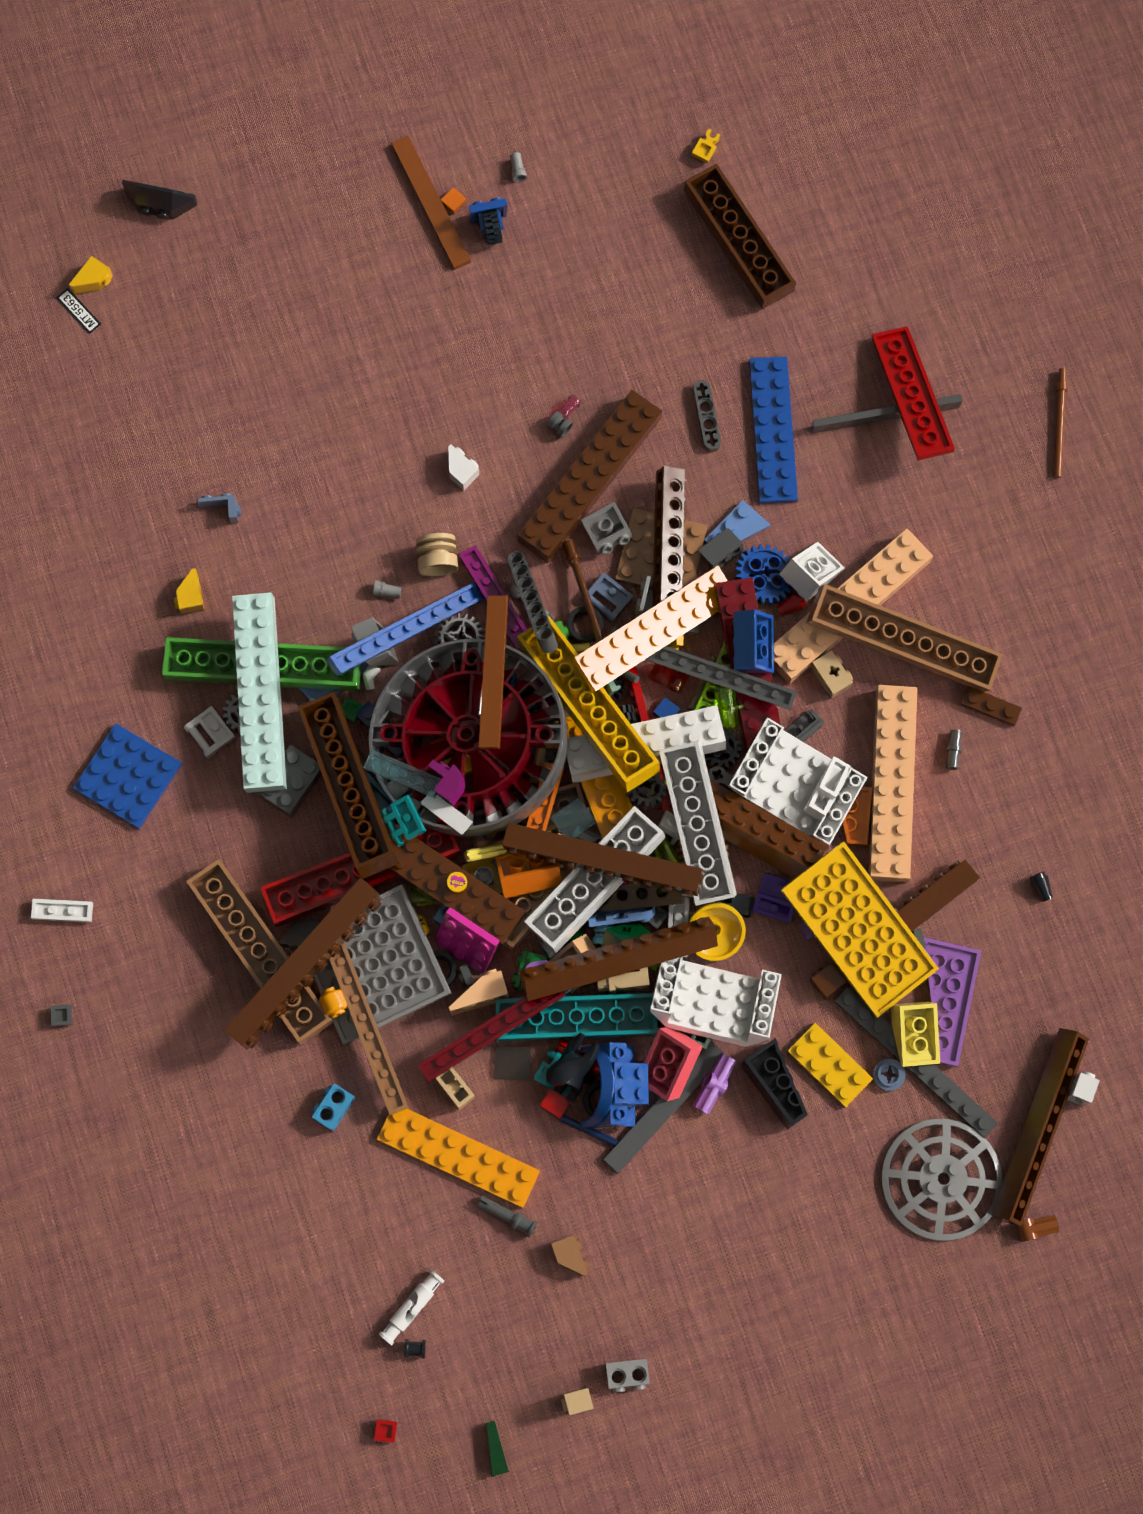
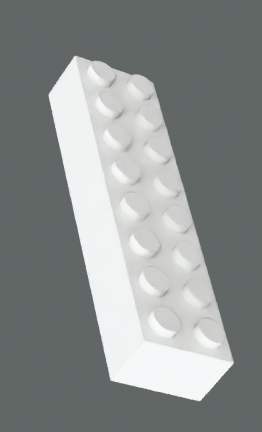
[566,705,726,783]
[659,740,737,906]
[524,806,666,953]

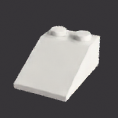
[780,542,845,601]

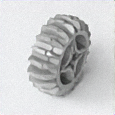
[434,613,485,665]

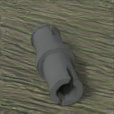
[946,729,963,770]

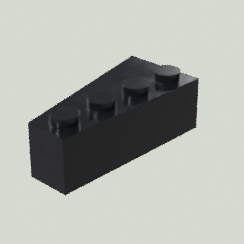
[740,1038,808,1130]

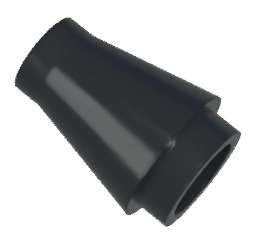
[1030,871,1053,902]

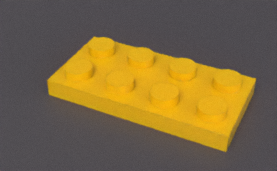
[787,1023,873,1108]

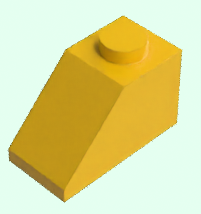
[69,256,113,294]
[174,568,204,614]

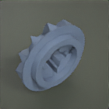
[873,1059,905,1091]

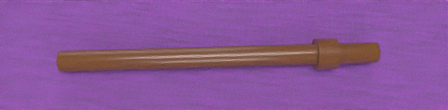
[1054,368,1068,478]

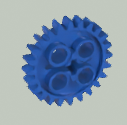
[734,544,793,606]

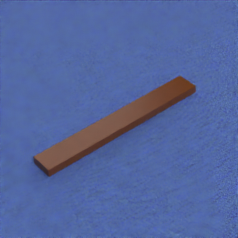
[391,136,471,270]
[479,596,508,749]

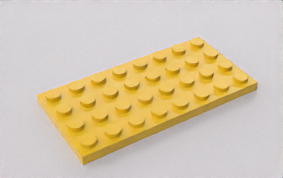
[781,842,939,1018]

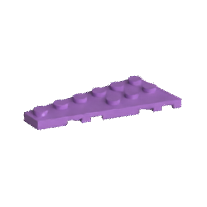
[924,937,981,1067]

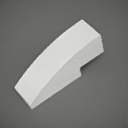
[803,756,851,821]

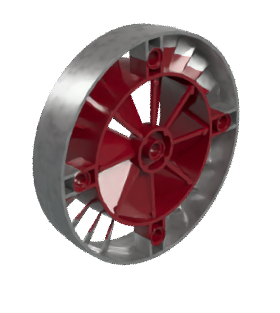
[369,639,568,837]

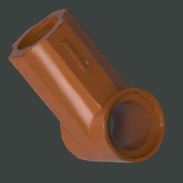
[1017,1215,1059,1242]

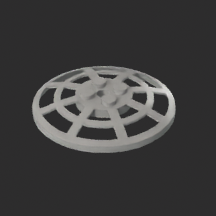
[881,1119,1002,1241]

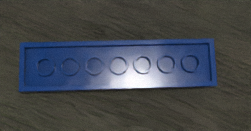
[749,356,798,504]

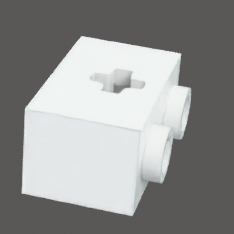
[1067,1071,1100,1107]

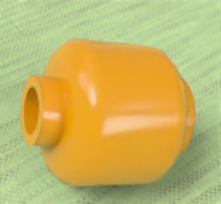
[319,987,348,1018]

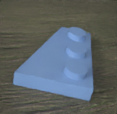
[704,500,771,544]
[588,906,655,927]

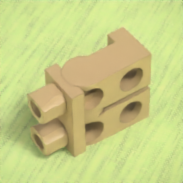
[597,967,650,995]

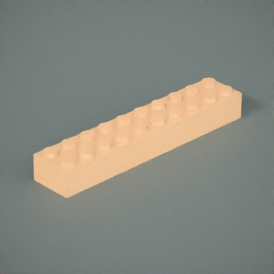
[774,529,933,685]
[868,685,917,883]

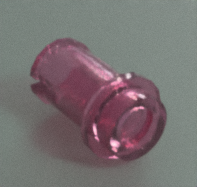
[559,395,581,419]

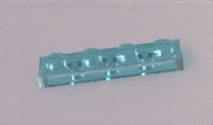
[363,750,442,799]

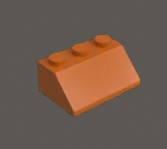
[495,853,562,898]

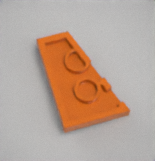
[843,787,873,846]

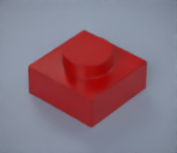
[374,1419,398,1443]

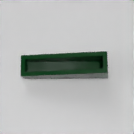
[487,1420,509,1477]

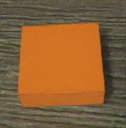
[441,187,467,214]

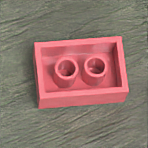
[644,1027,703,1101]

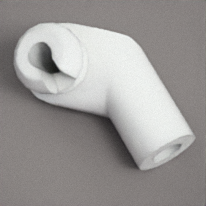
[363,665,381,690]

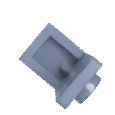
[197,493,242,523]

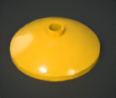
[689,903,746,961]

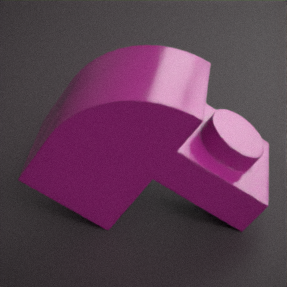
[428,760,465,806]

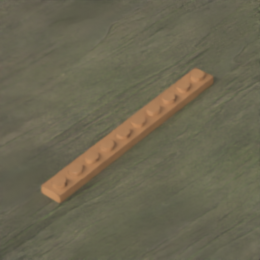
[329,942,409,1115]

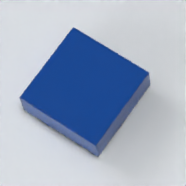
[653,697,680,718]

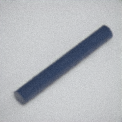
[560,1115,618,1147]

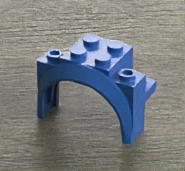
[580,1042,649,1128]

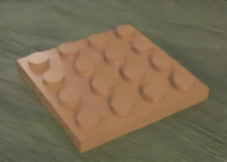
[615,508,708,587]

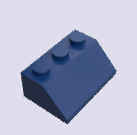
[733,609,774,673]

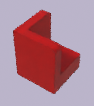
[540,1088,570,1120]

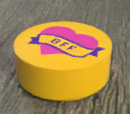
[447,872,467,893]

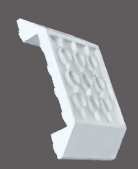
[728,717,867,845]
[650,957,782,1047]

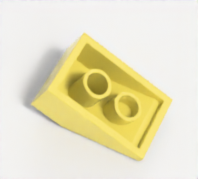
[891,1002,940,1067]

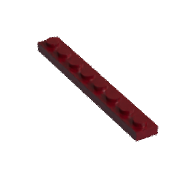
[418,991,565,1083]

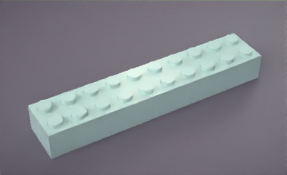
[232,592,287,793]

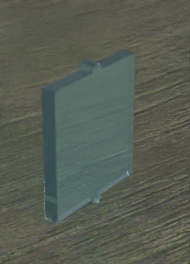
[550,797,597,838]

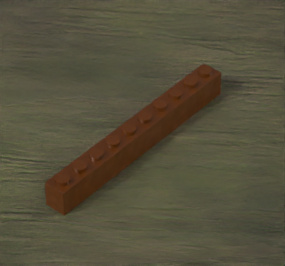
[502,823,704,898]
[810,860,980,1000]
[519,916,718,1001]
[991,1028,1089,1227]

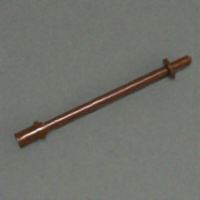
[562,539,604,643]

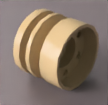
[416,533,458,577]

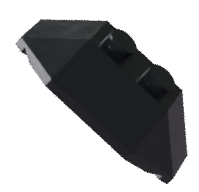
[122,180,198,219]

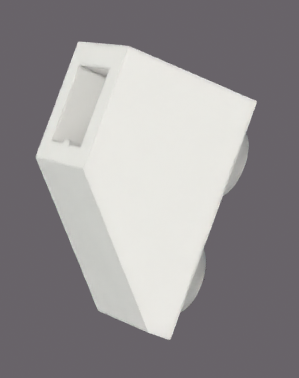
[448,445,479,491]

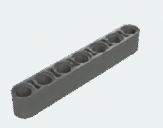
[507,551,558,653]

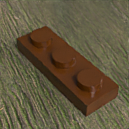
[960,686,1022,727]

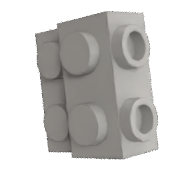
[581,502,633,555]

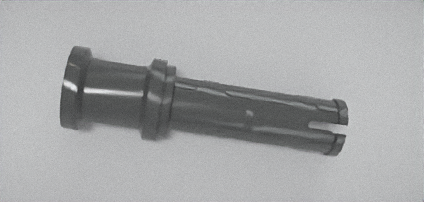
[477,1195,538,1238]

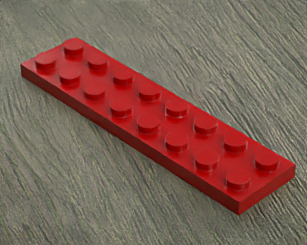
[871,326,955,461]

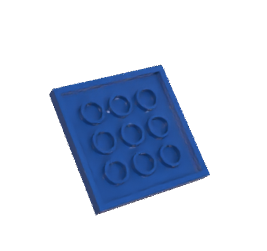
[73,723,182,829]

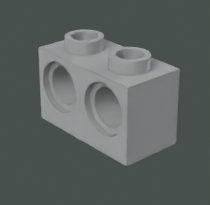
[605,1359,650,1392]

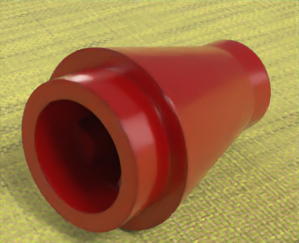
[777,593,806,617]

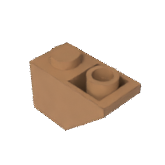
[551,1235,590,1276]

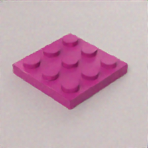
[434,907,500,974]

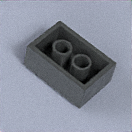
[257,745,322,819]

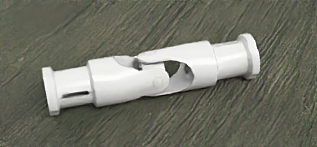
[379,1270,444,1345]

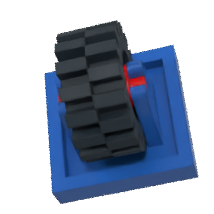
[469,197,507,245]

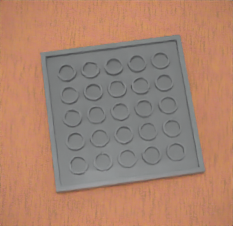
[313,885,452,1045]

